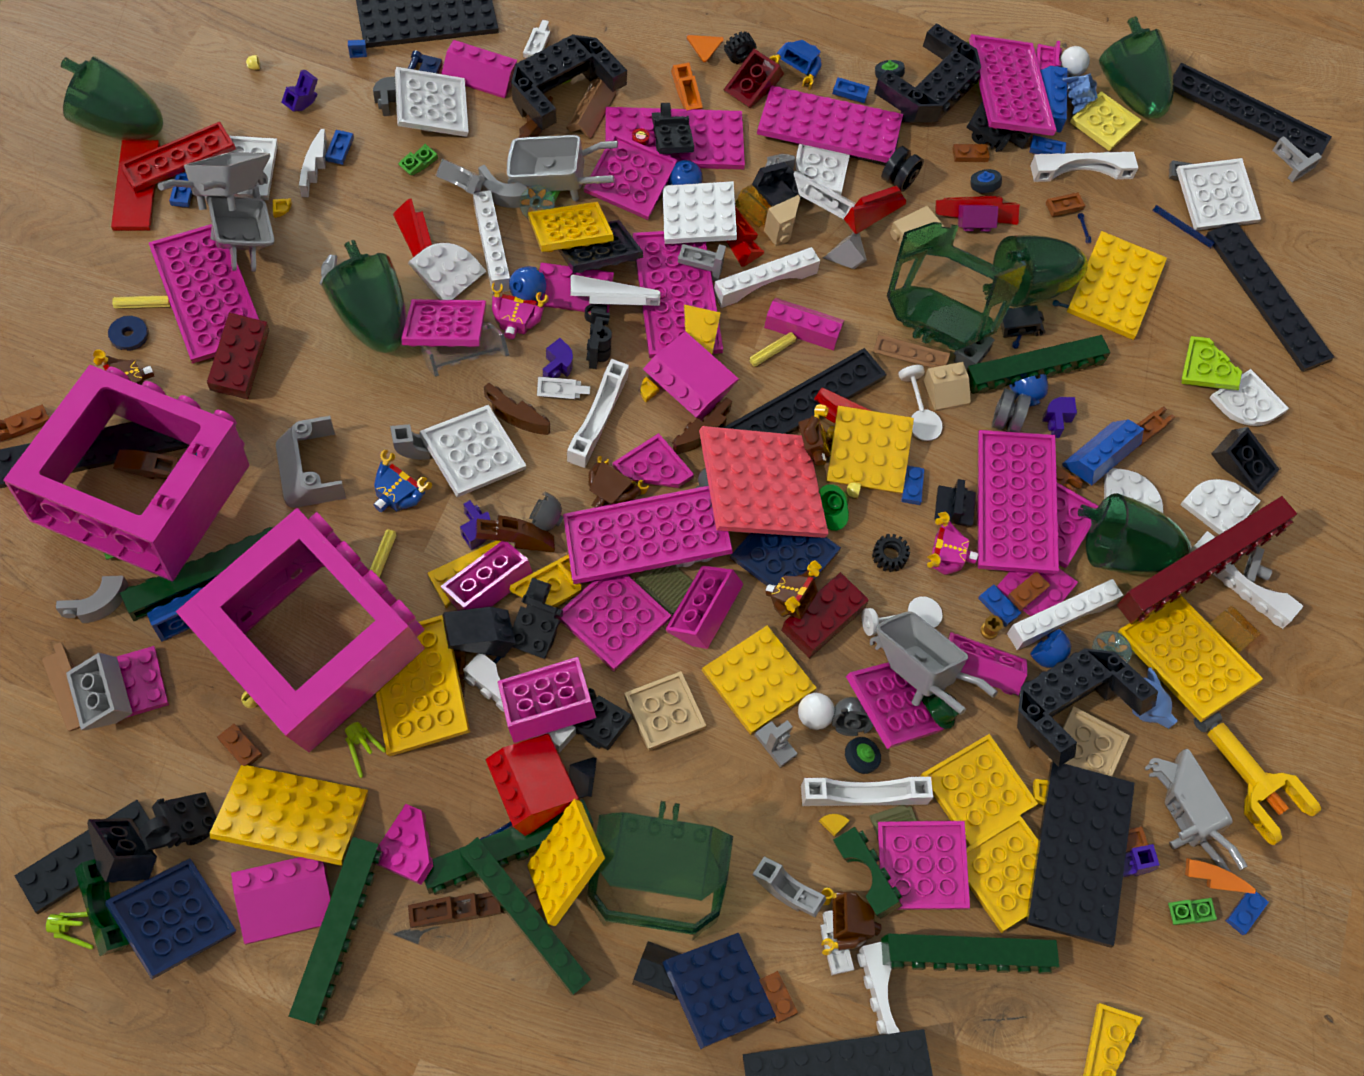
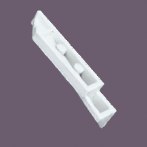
[794,171,856,219]
[570,275,660,306]

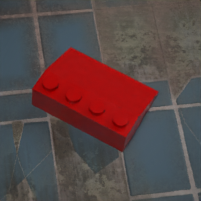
[485,733,580,836]

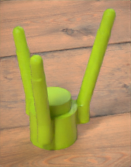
[345,722,386,778]
[46,912,94,949]

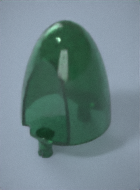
[1098,16,1174,119]
[61,56,164,140]
[983,235,1088,307]
[322,240,406,353]
[1078,493,1192,575]

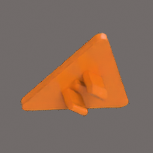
[687,35,723,62]

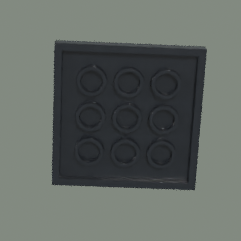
[558,220,643,273]

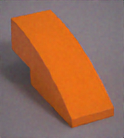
[671,63,703,111]
[1185,858,1256,894]

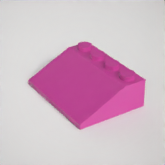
[643,331,739,421]
[497,657,596,743]
[231,857,331,945]

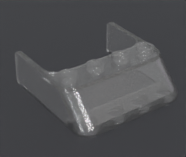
[419,322,509,377]

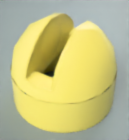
[246,55,260,70]
[846,482,861,499]
[241,691,258,708]

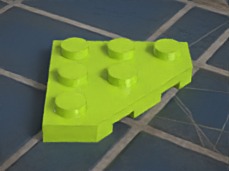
[1181,336,1242,390]

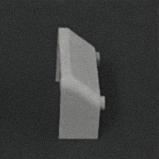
[276,416,346,508]

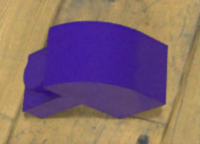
[281,70,318,112]
[543,338,573,378]
[1042,397,1077,438]
[460,500,490,550]
[1123,844,1160,877]

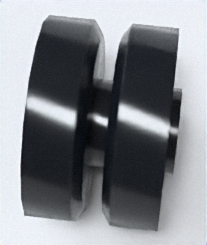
[881,146,924,192]

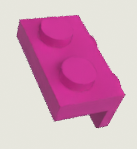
[1036,41,1062,70]

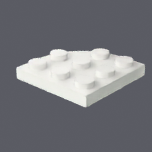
[795,144,850,195]
[408,243,486,300]
[1210,369,1289,426]
[1104,468,1163,528]
[1180,479,1260,535]

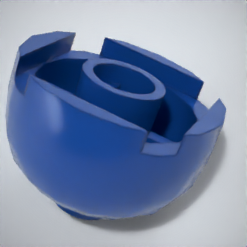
[667,160,703,185]
[509,266,546,302]
[1010,374,1048,407]
[1030,629,1072,668]

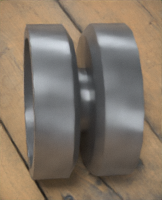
[992,388,1031,433]

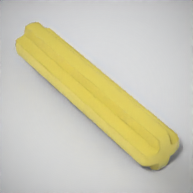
[112,295,171,308]
[749,332,796,367]
[369,529,396,578]

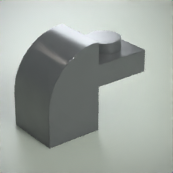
[373,76,396,116]

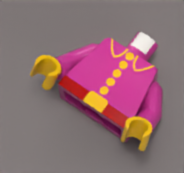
[491,283,549,339]
[927,512,978,575]

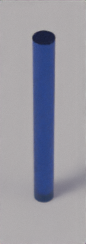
[1152,205,1214,249]

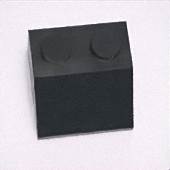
[632,941,681,1000]

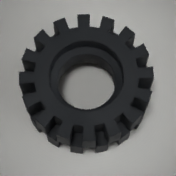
[724,31,757,64]
[872,534,910,572]

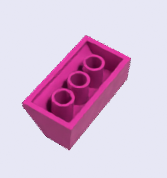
[442,40,517,98]
[537,263,614,313]
[764,297,844,351]
[440,541,533,611]
[665,566,743,649]
[948,632,1027,695]

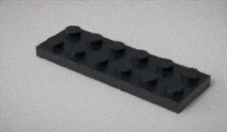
[14,800,150,914]

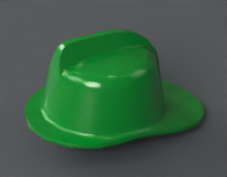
[819,484,849,531]

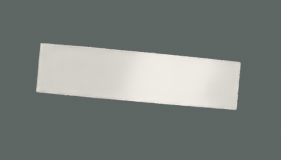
[299,129,327,197]

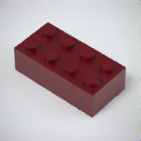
[207,312,269,400]
[781,572,869,659]

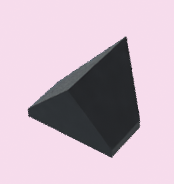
[569,757,597,799]

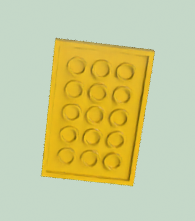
[1067,231,1167,340]
[1117,595,1263,722]
[376,615,470,757]
[210,765,368,865]

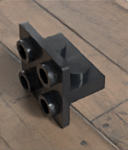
[934,479,976,527]

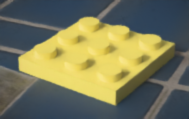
[1070,91,1141,151]

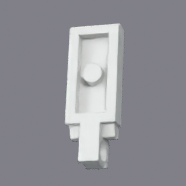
[523,20,550,58]
[537,377,591,399]
[820,910,854,975]

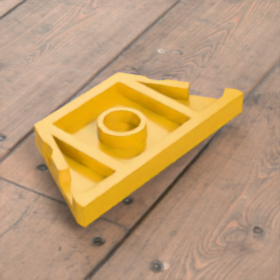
[509,554,582,607]

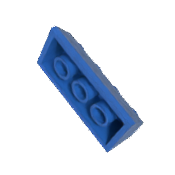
[1040,66,1067,133]
[1062,419,1144,485]
[147,587,204,642]

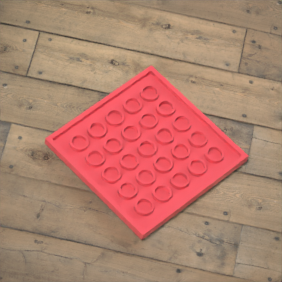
[699,426,828,538]

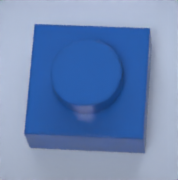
[348,40,367,58]

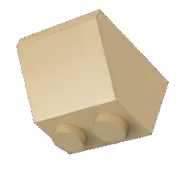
[764,195,800,246]
[923,362,971,411]

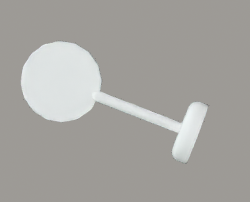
[898,365,942,441]
[862,597,943,636]

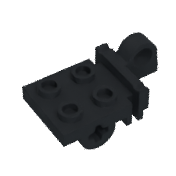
[966,101,1031,152]
[652,103,695,154]
[584,304,612,370]
[512,578,564,659]
[573,688,633,751]
[139,792,217,851]

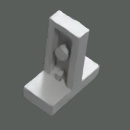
[1273,136,1322,183]
[678,244,726,281]
[755,720,798,768]

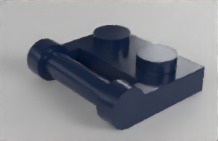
[408,51,442,74]

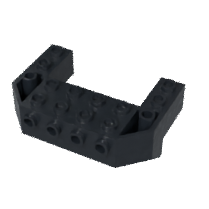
[874,23,981,123]
[511,34,627,131]
[1017,648,1158,767]

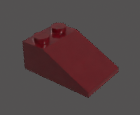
[723,49,784,108]

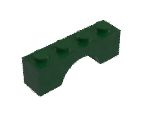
[833,827,903,919]
[74,859,129,957]

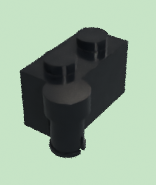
[1000,305,1045,338]

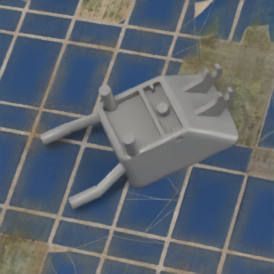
[507,135,618,201]
[158,152,271,211]
[205,185,274,272]
[870,611,998,715]
[1145,749,1248,872]

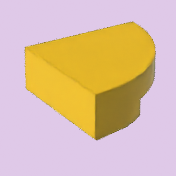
[273,198,292,218]
[640,377,660,402]
[819,814,850,836]

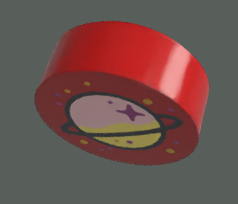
[632,128,650,145]

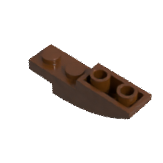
[484,383,550,435]
[672,397,732,454]
[113,449,179,480]
[476,515,555,552]

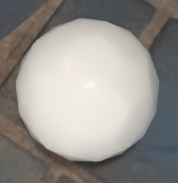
[1060,46,1090,77]
[798,693,835,730]

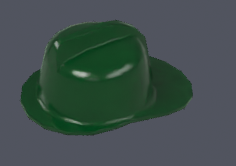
[922,692,959,729]

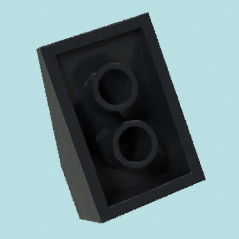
[1211,427,1280,494]
[442,607,515,657]
[87,818,157,883]

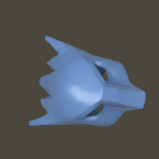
[1062,73,1098,115]
[1132,667,1178,729]

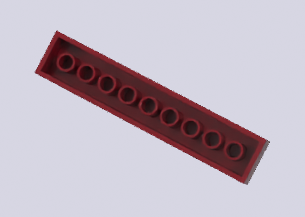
[1117,496,1297,625]

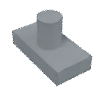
[1243,546,1272,582]

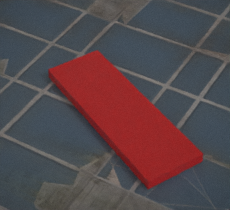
[120,121,236,193]
[111,140,160,231]

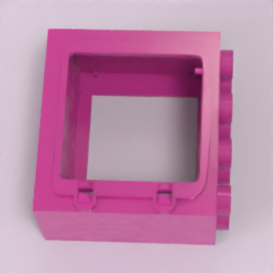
[176,508,425,753]

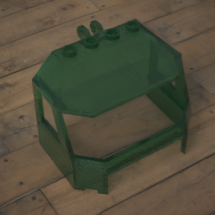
[887,222,1026,350]
[586,801,733,940]

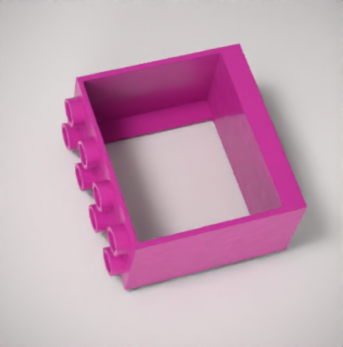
[3,365,250,581]

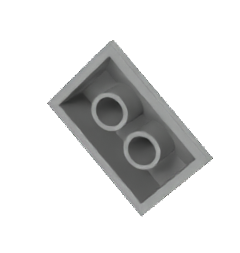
[66,653,132,730]

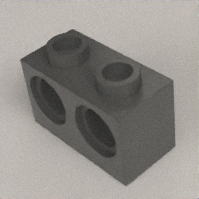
[954,328,995,370]

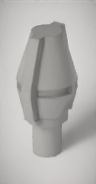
[319,255,337,287]

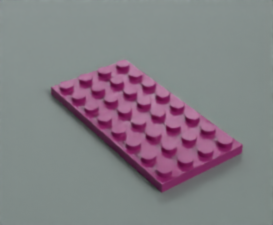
[969,34,1056,136]
[757,86,903,163]
[605,107,745,170]
[148,224,267,364]
[632,231,723,358]
[978,430,1059,574]
[563,486,733,584]

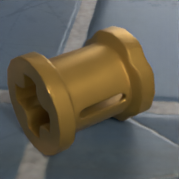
[980,615,1003,639]

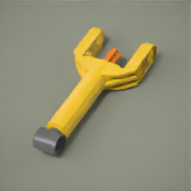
[1194,711,1321,845]

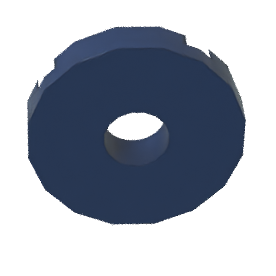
[108,316,148,351]

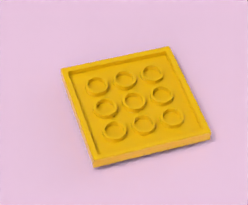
[528,202,614,252]
[826,406,914,494]
[702,625,817,735]
[920,734,1038,847]
[527,799,605,926]
[966,815,1038,933]

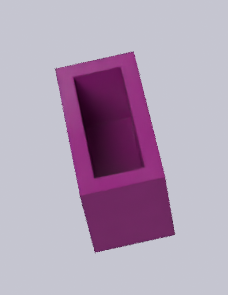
[958,205,998,231]

